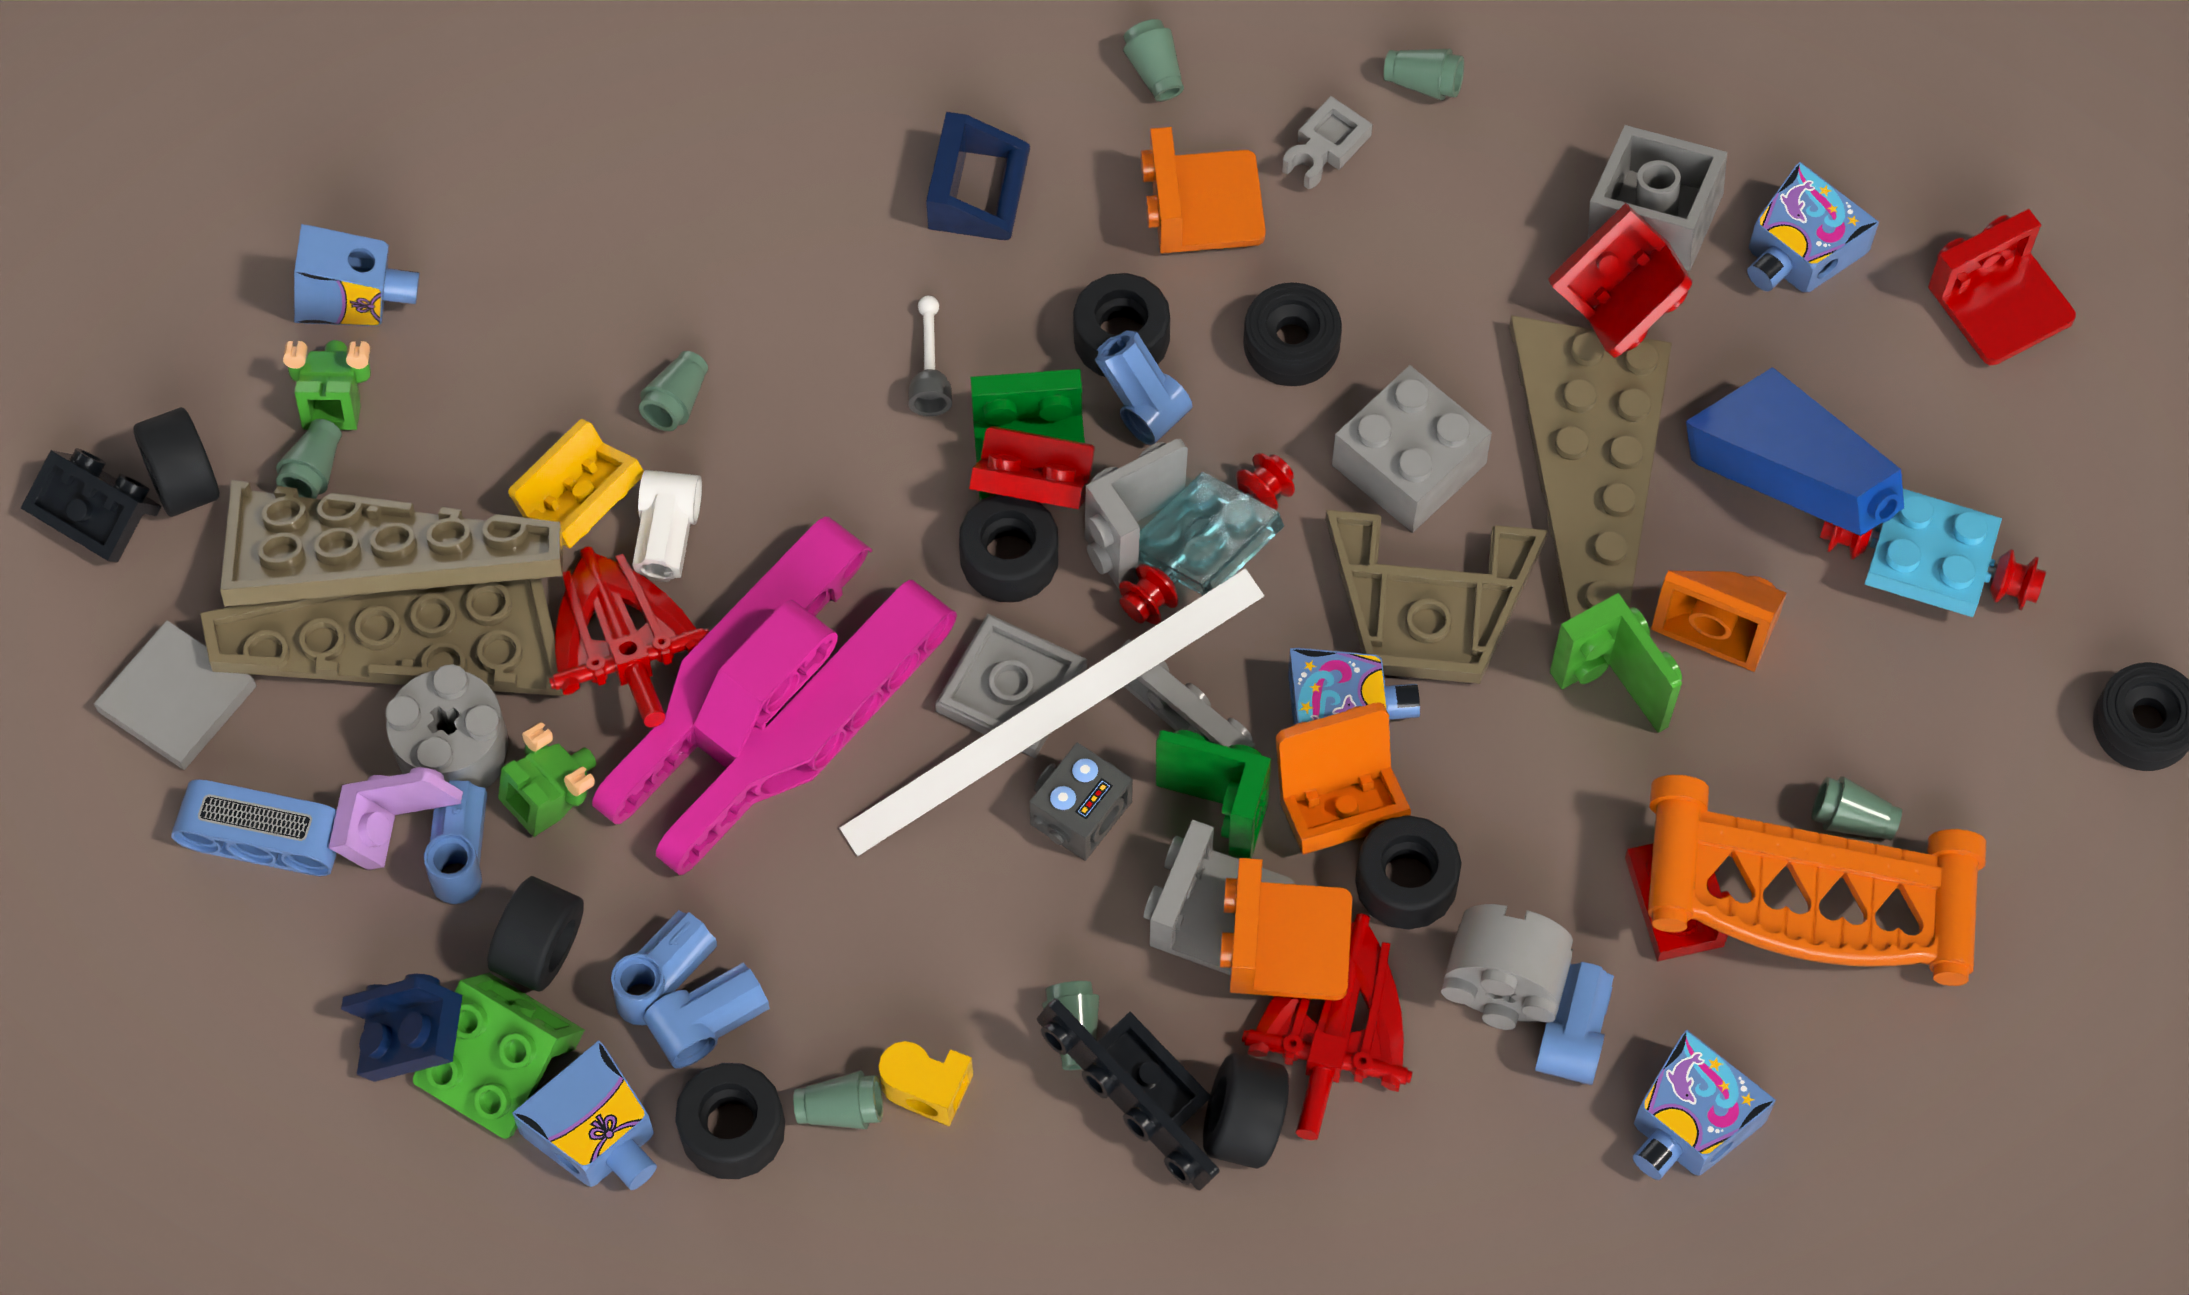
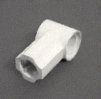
[633,470,702,582]

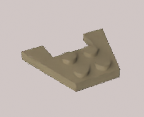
[1325,510,1548,684]

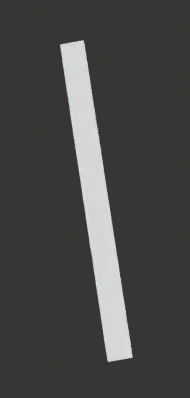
[840,568,1264,857]

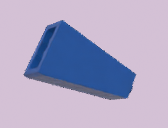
[1686,367,1904,536]

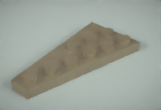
[1509,315,1672,620]
[220,480,563,607]
[200,578,568,696]

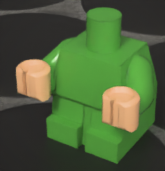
[283,340,371,430]
[498,722,596,837]

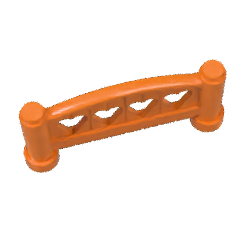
[1648,775,1987,986]

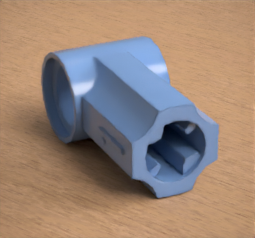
[1095,330,1193,445]
[424,780,487,904]
[611,910,717,1026]
[643,962,770,1068]
[1535,962,1614,1085]

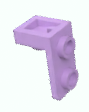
[328,767,463,870]

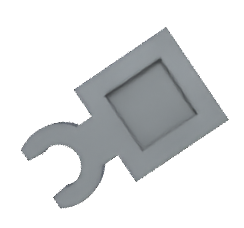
[1282,96,1373,189]

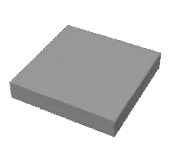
[935,614,1087,758]
[94,621,257,770]

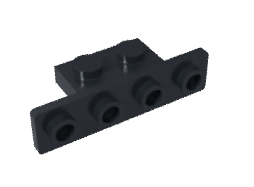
[1037,998,1220,1191]

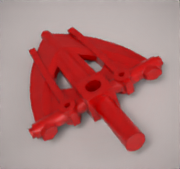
[548,546,709,727]
[1242,913,1413,1140]

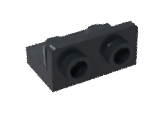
[21,448,162,562]

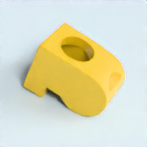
[878,1041,973,1127]

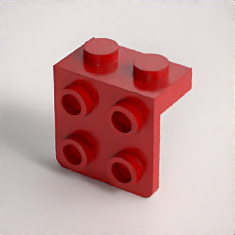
[1548,203,1692,358]
[1928,209,2076,365]

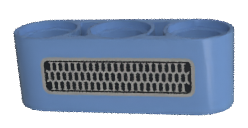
[171,779,337,876]

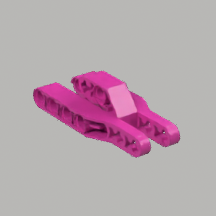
[592,516,957,875]

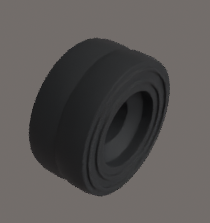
[1243,282,1342,386]
[2093,662,2189,771]

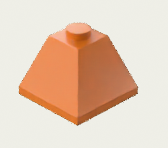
[1651,570,1787,672]

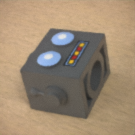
[1029,742,1133,861]

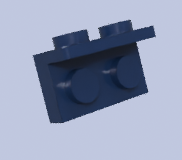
[341,973,463,1082]

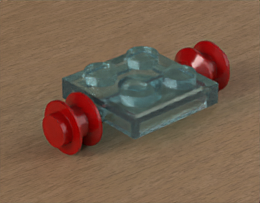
[1119,453,1295,625]

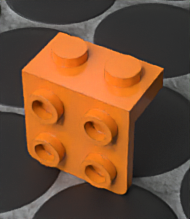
[1141,127,1266,254]
[1276,702,1411,855]
[1220,858,1352,1000]

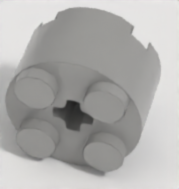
[386,664,509,789]
[1441,904,1573,1030]

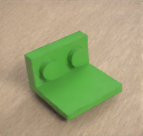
[1550,593,1682,733]
[413,972,585,1139]

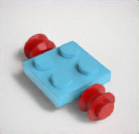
[1819,489,2046,617]

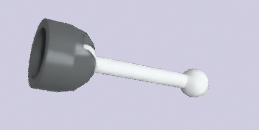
[908,296,952,416]

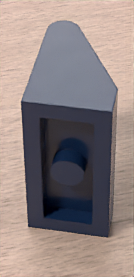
[926,112,1030,240]

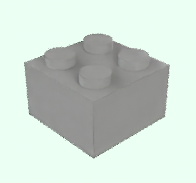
[1588,125,1727,271]
[1332,365,1492,533]

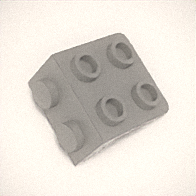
[1085,439,1188,589]
[1143,819,1295,975]

